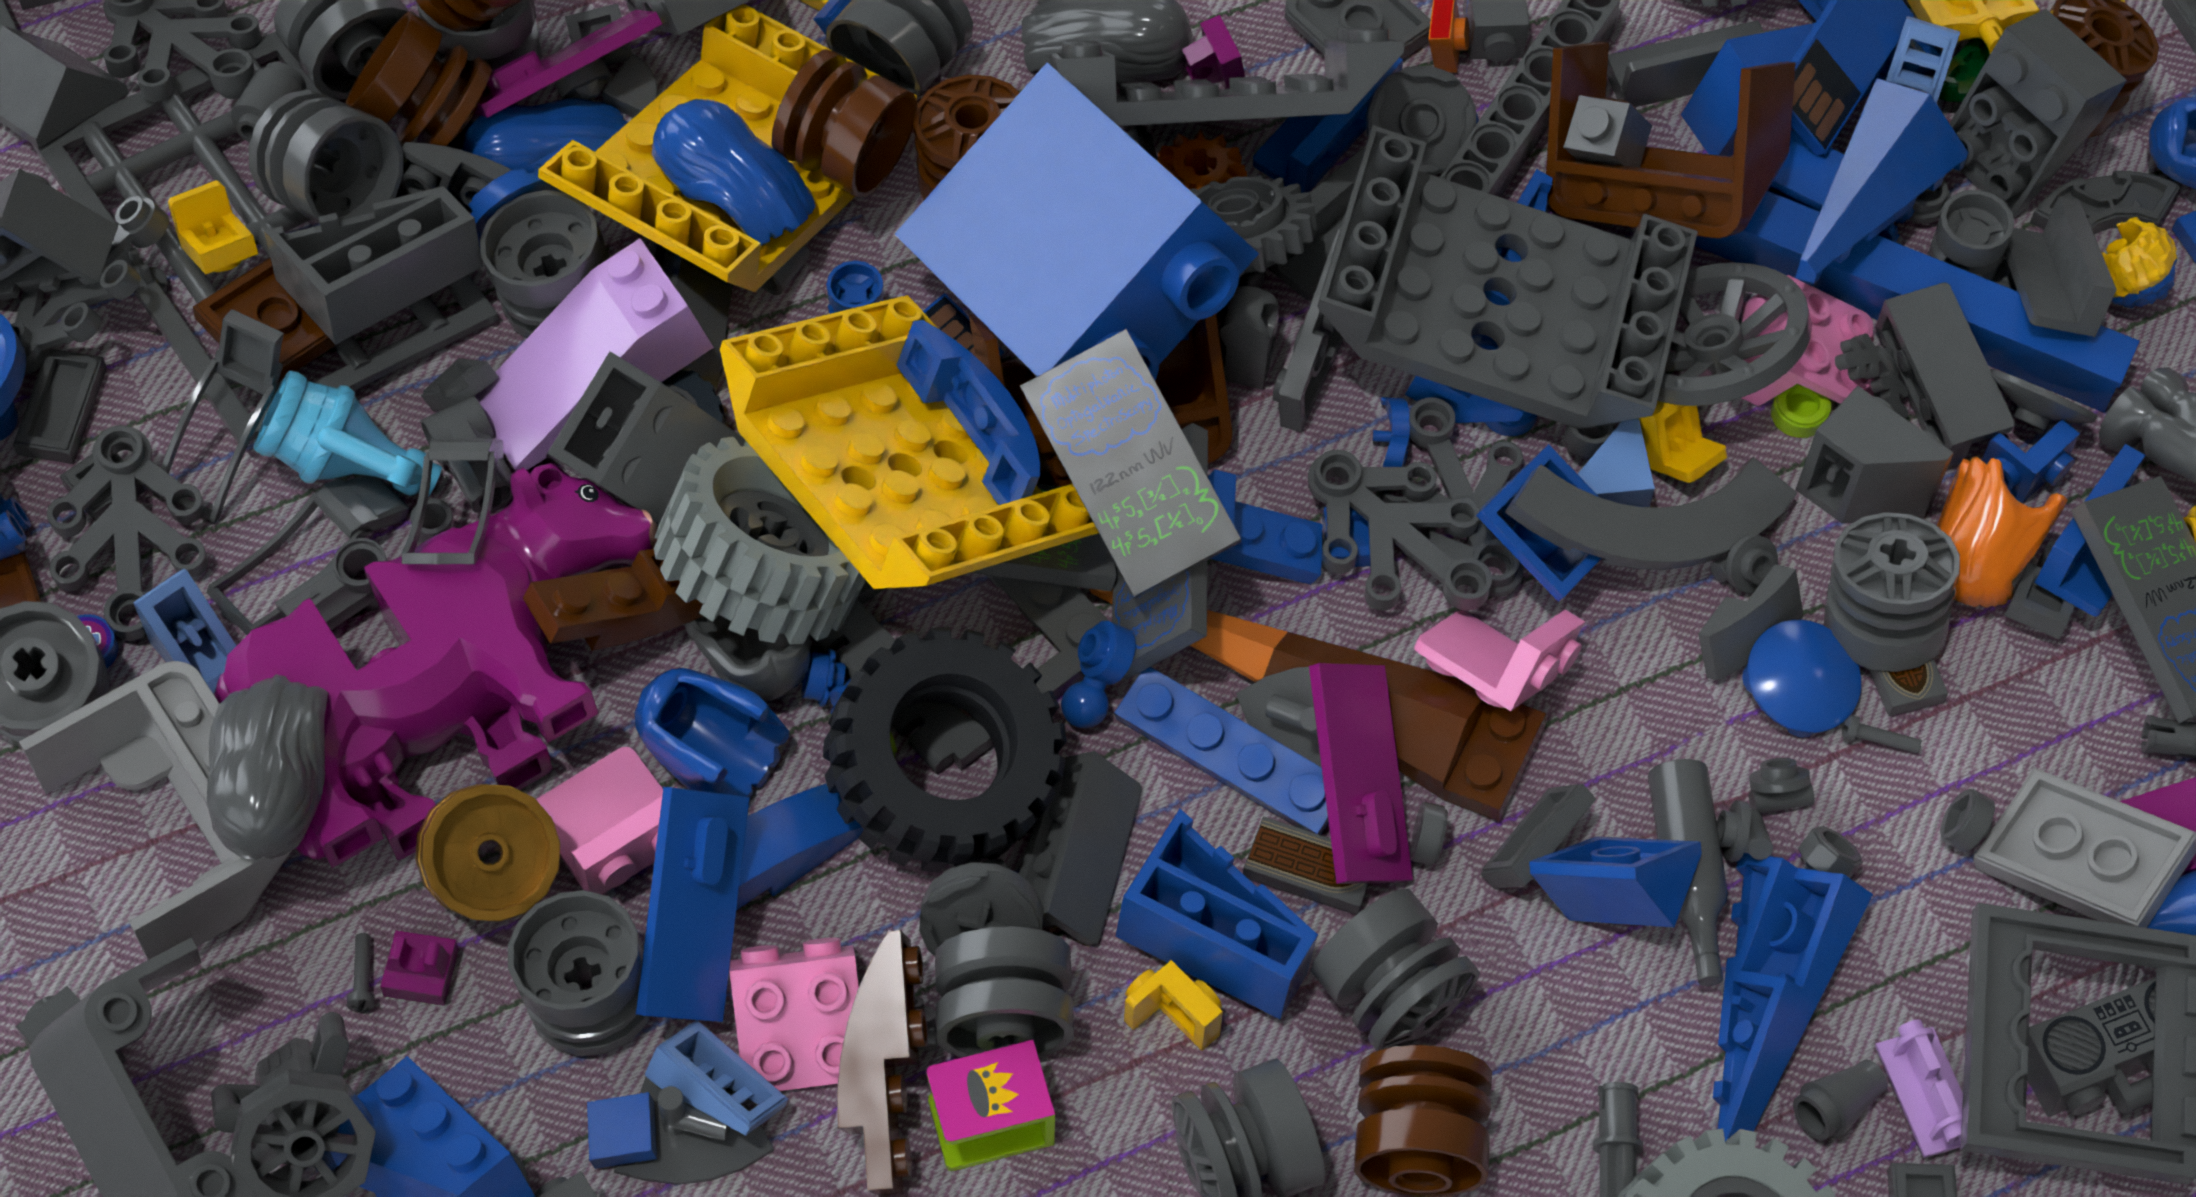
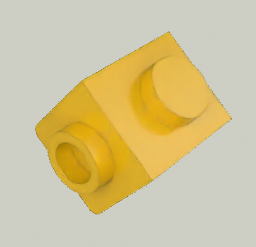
[168,180,258,275]
[1639,401,1727,483]
[1124,960,1223,1051]

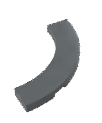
[1505,457,1797,570]

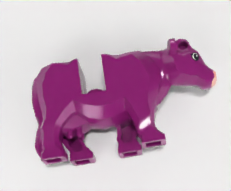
[214,463,658,868]

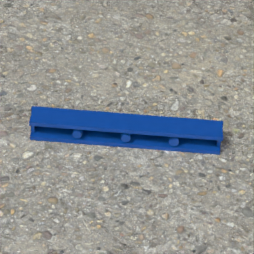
[1694,191,2140,413]

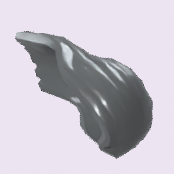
[1021,0,1193,84]
[684,615,812,702]
[207,674,328,860]

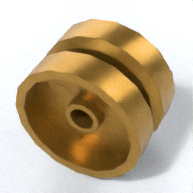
[415,784,560,921]

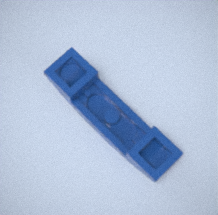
[896,320,1040,505]

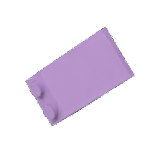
[475,238,714,471]

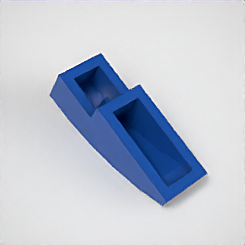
[736,783,864,910]

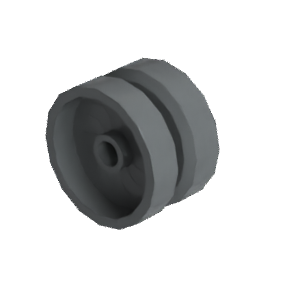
[274,0,409,100]
[0,601,110,749]
[935,926,1074,1058]

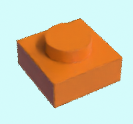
[1428,0,1470,73]

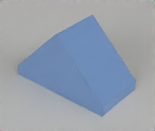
[1578,418,1655,507]
[133,568,236,693]

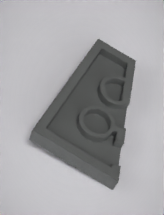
[1273,227,1344,432]

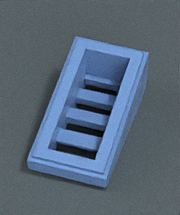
[1886,16,1960,104]
[645,1020,789,1136]

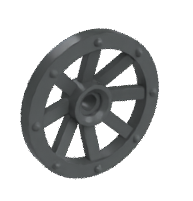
[1657,263,1812,406]

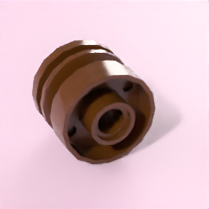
[2049,0,2159,138]
[913,74,1020,201]
[1354,1045,1492,1197]

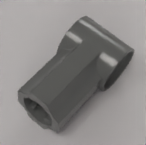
[420,396,513,513]
[275,538,388,630]

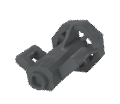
[211,1012,376,1197]

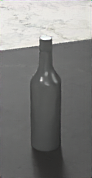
[1648,759,1728,986]

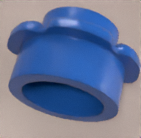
[801,648,846,707]

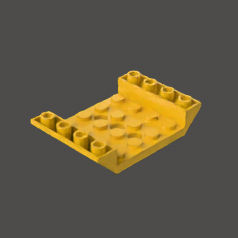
[538,4,917,292]
[720,295,1099,589]

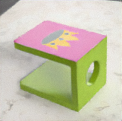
[927,1040,1055,1172]

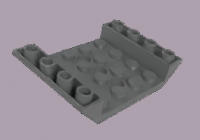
[1051,26,1404,126]
[1317,125,1698,429]

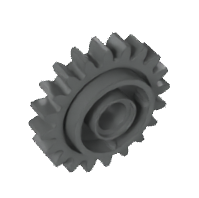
[1190,175,1317,277]

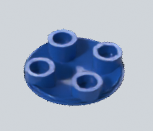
[1742,620,1861,738]

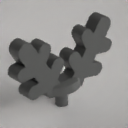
[1835,333,1908,418]

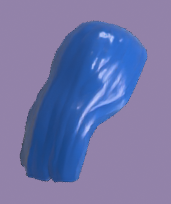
[461,98,628,192]
[651,99,816,246]

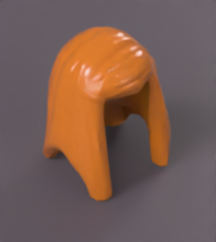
[1937,457,2068,608]

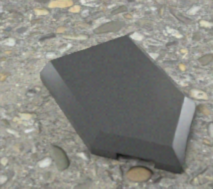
[1284,0,1431,59]

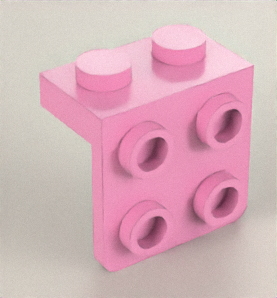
[1741,275,1874,406]
[1414,609,1585,711]
[536,747,677,895]
[729,938,859,1091]

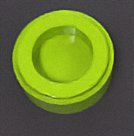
[1771,384,1831,438]

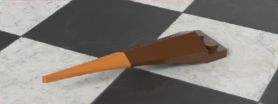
[1089,589,1546,822]

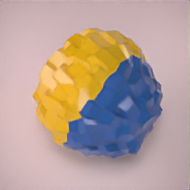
[2101,217,2177,308]

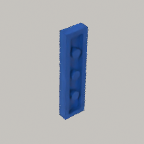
[1114,667,1329,835]

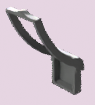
[152,309,284,524]
[402,438,504,564]
[206,475,410,635]

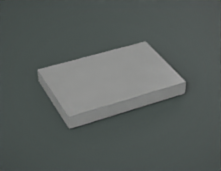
[1973,768,2196,928]

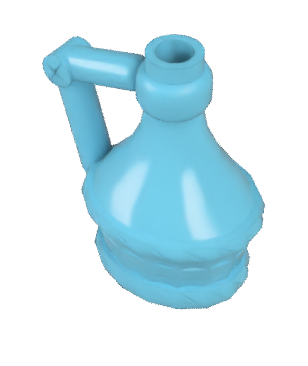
[254,370,442,497]

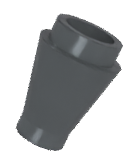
[1793,1059,1888,1141]

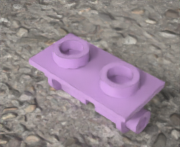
[1875,1019,1963,1158]

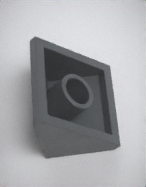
[0,26,129,148]

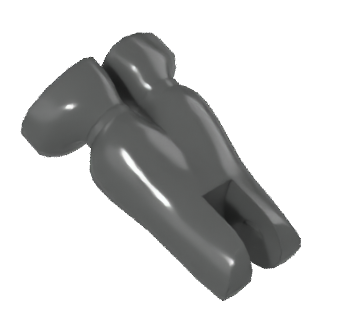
[2099,367,2196,484]

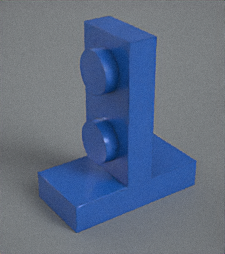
[1208,469,1323,585]

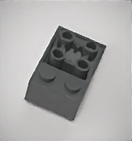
[1950,9,2127,219]
[546,351,746,525]

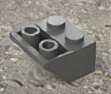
[1796,386,1953,523]

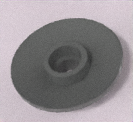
[1990,369,2098,431]

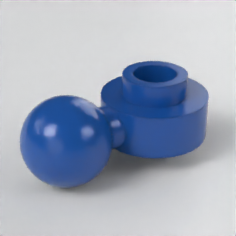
[1061,621,1136,729]

